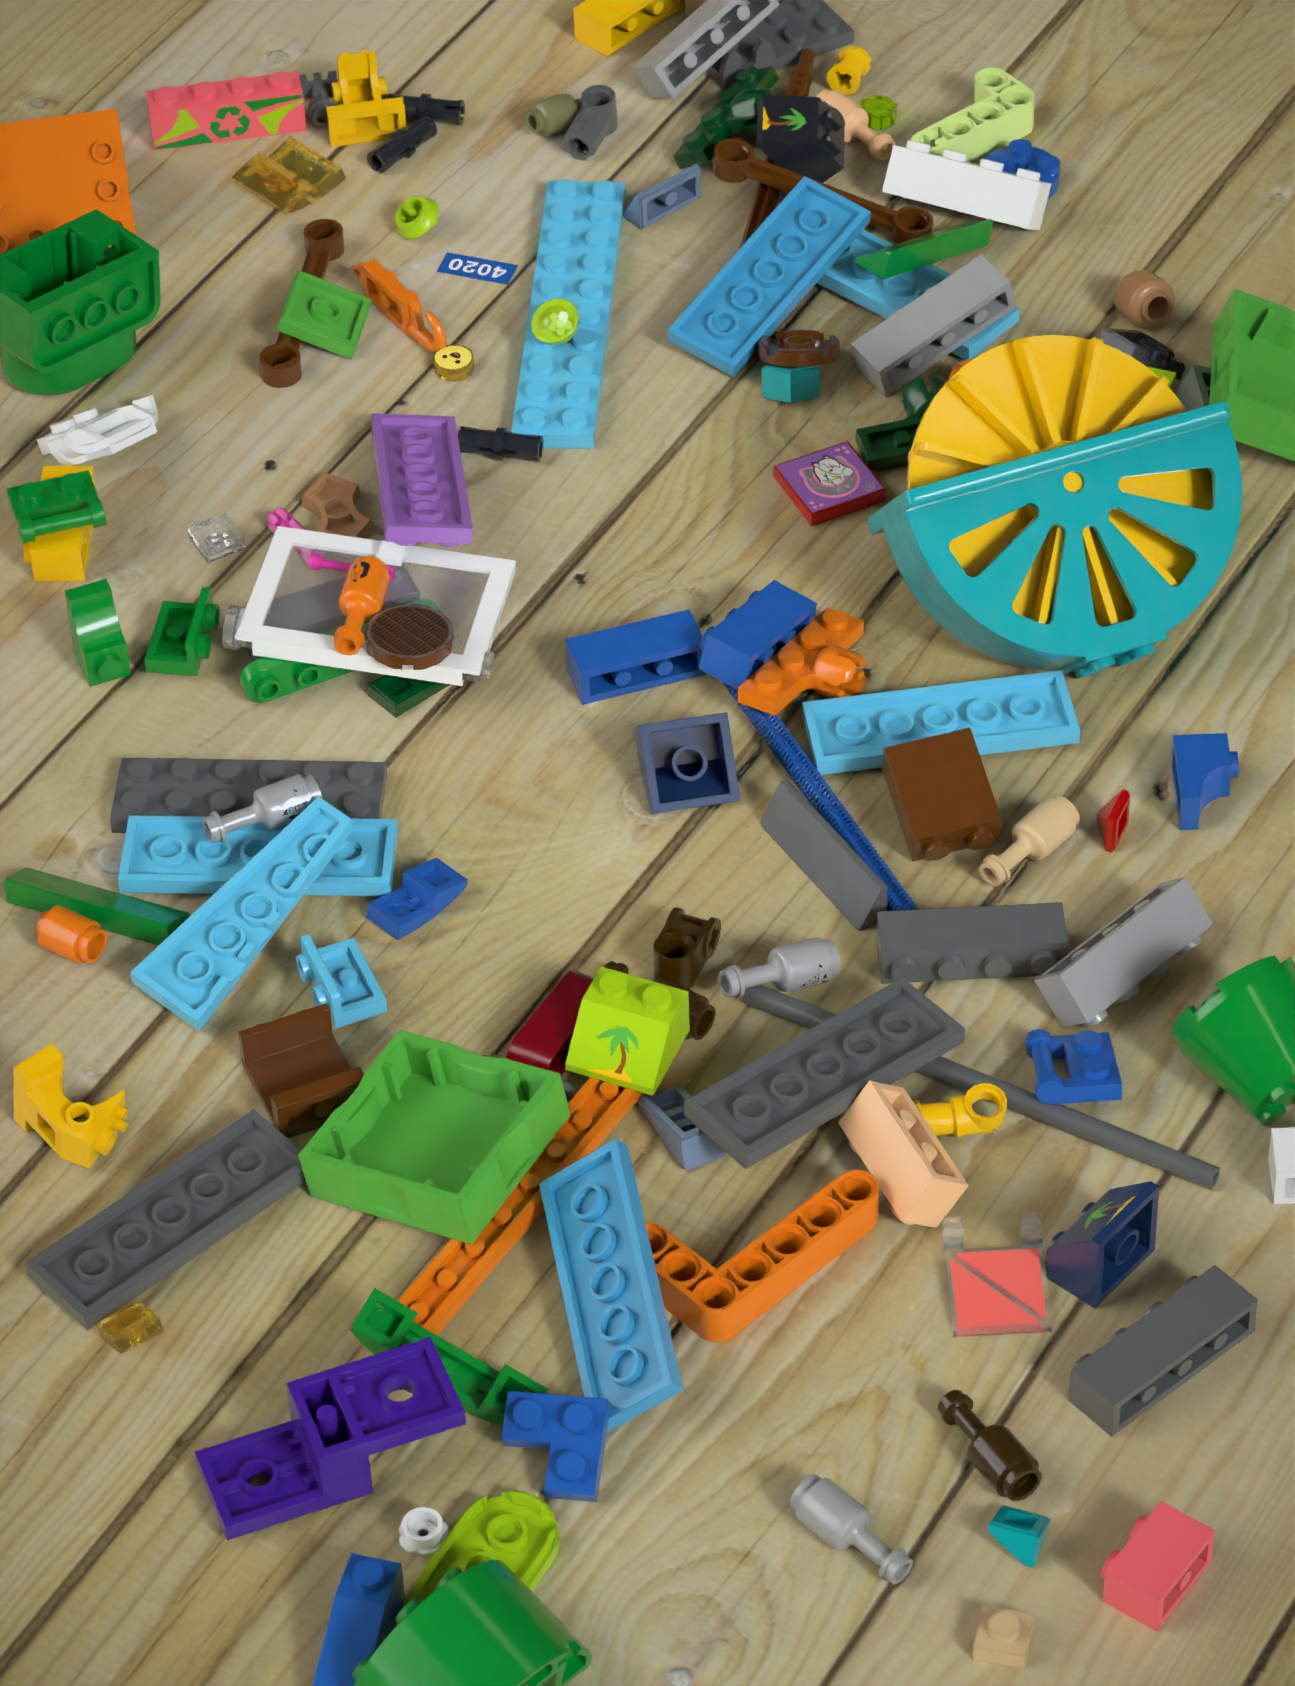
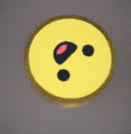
[433,344,474,382]

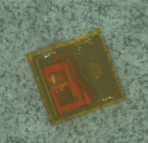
[232,136,346,214]

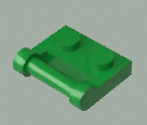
[6,470,106,544]

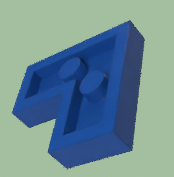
[501,1391,611,1502]

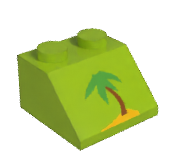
[565,967,690,1096]

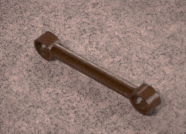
[713,139,933,244]
[260,219,345,388]

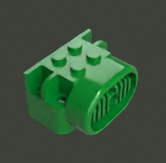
[0,209,161,395]

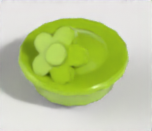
[395,195,439,239]
[531,298,579,345]

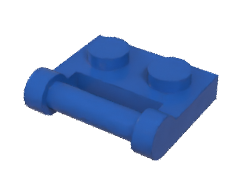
[1024,1029,1122,1105]

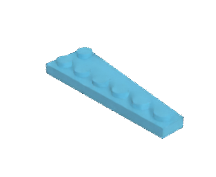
[130,797,354,1031]

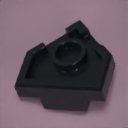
[1098,328,1186,380]

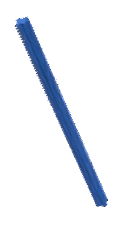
[721,681,920,911]

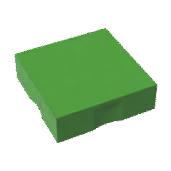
[1209,288,1295,462]
[298,1030,570,1244]

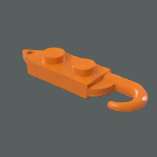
[352,259,446,354]

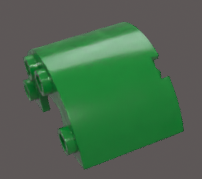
[352,1560,592,1686]

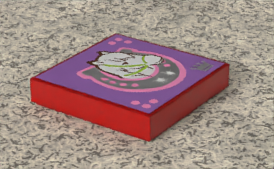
[773,441,886,526]

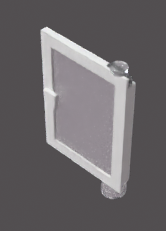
[223,526,516,686]

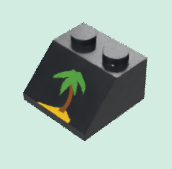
[756,94,845,183]

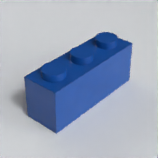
[698,580,818,690]
[565,609,707,705]

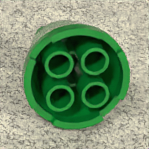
[1171,955,1295,1126]

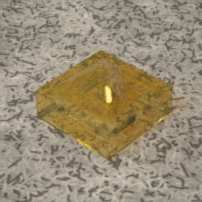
[97,1301,164,1354]

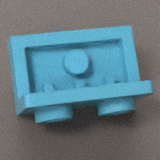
[296,934,388,1029]

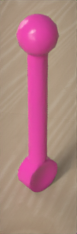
[307,554,395,582]

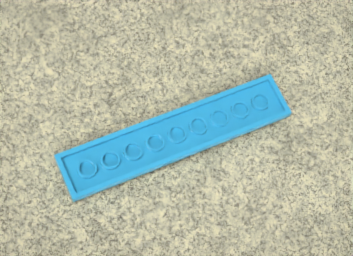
[511,180,626,449]

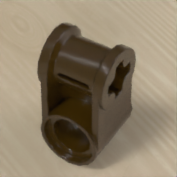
[653,907,721,989]

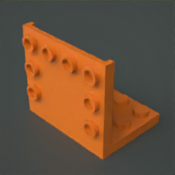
[0,109,136,255]

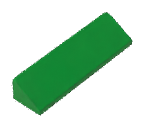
[855,219,994,279]
[3,868,190,945]

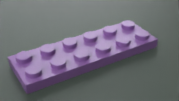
[371,414,473,547]

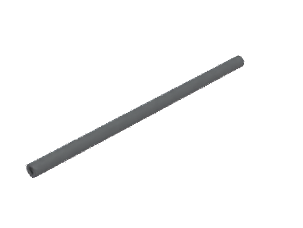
[743,985,1220,1190]

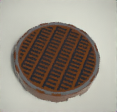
[366,604,454,670]

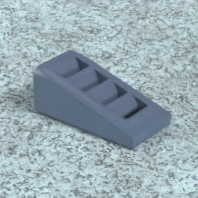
[638,1084,726,1171]

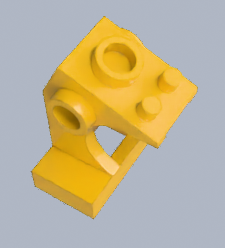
[326,50,406,147]
[13,1043,129,1169]

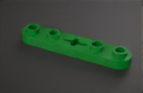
[239,602,437,703]

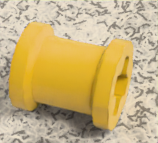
[827,45,871,95]

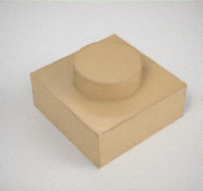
[973,1605,1035,1669]

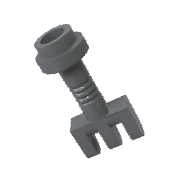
[299,71,338,127]

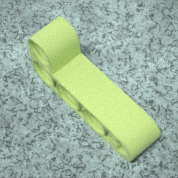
[911,67,1035,163]

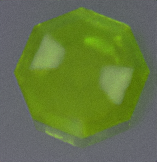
[860,95,897,131]

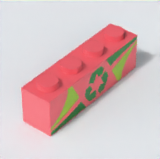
[146,71,306,151]

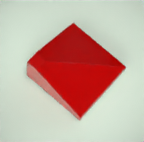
[1097,789,1130,853]

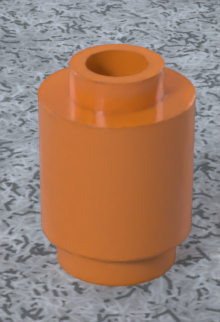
[36,905,107,964]

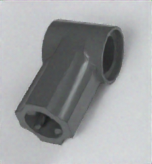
[562,85,618,161]

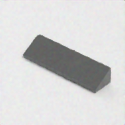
[761,779,888,931]

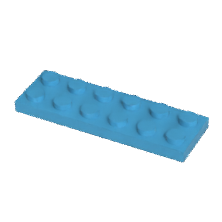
[667,176,871,377]
[539,1138,683,1433]

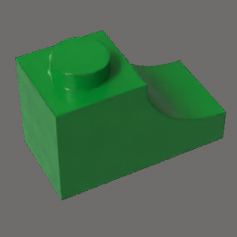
[65,579,131,687]

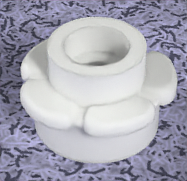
[398,1507,449,1556]

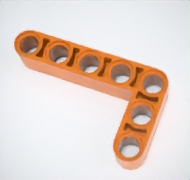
[645,1169,879,1343]

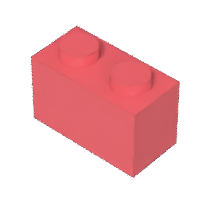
[1101,1501,1215,1631]

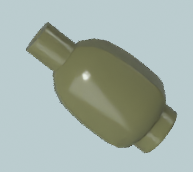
[526,94,582,136]

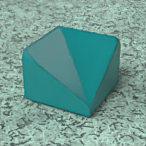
[762,364,820,403]

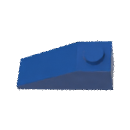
[312,1553,405,1686]

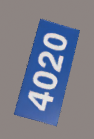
[437,252,518,285]

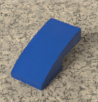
[366,857,468,940]

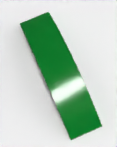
[349,1288,548,1426]

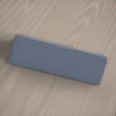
[624,164,701,230]

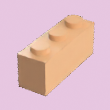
[838,1080,969,1228]

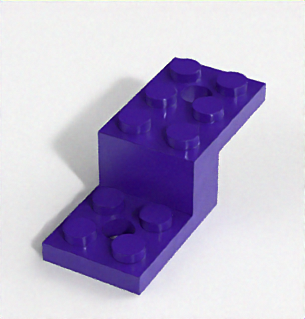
[194,1337,466,1541]

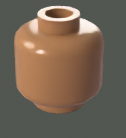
[1114,270,1175,329]

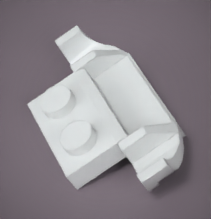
[37,395,159,466]

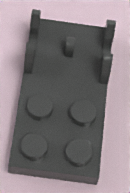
[705,0,854,90]

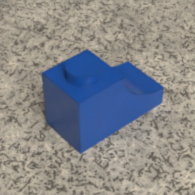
[1171,733,1239,830]

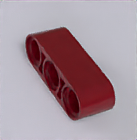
[506,969,594,1077]

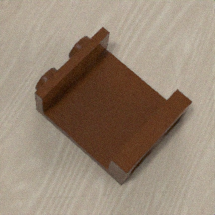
[238,1003,364,1138]

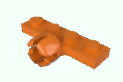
[738,608,868,716]

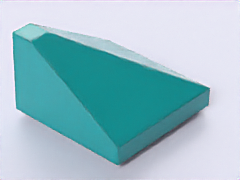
[988,1505,1051,1568]

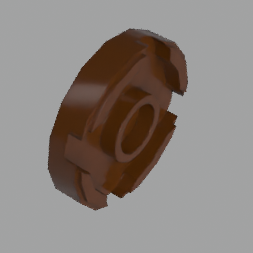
[758,330,840,367]

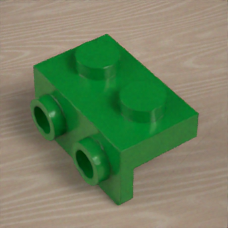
[145,587,220,676]

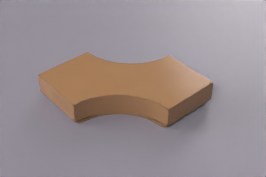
[302,472,374,558]

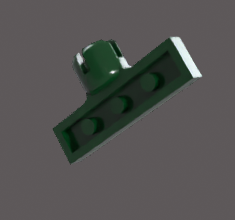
[673,66,779,169]
[855,374,947,470]

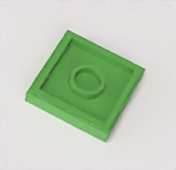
[276,270,372,360]

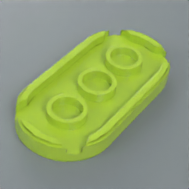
[404,1490,560,1606]

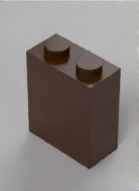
[882,727,1002,862]

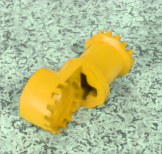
[912,1083,1007,1139]

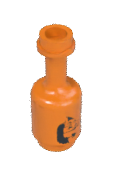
[334,556,390,655]

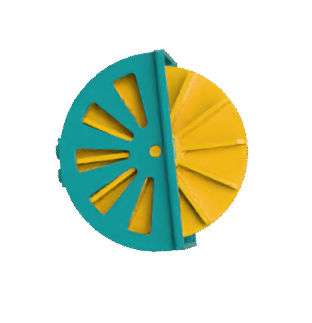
[867,335,1242,679]

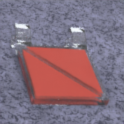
[941,1212,1053,1337]

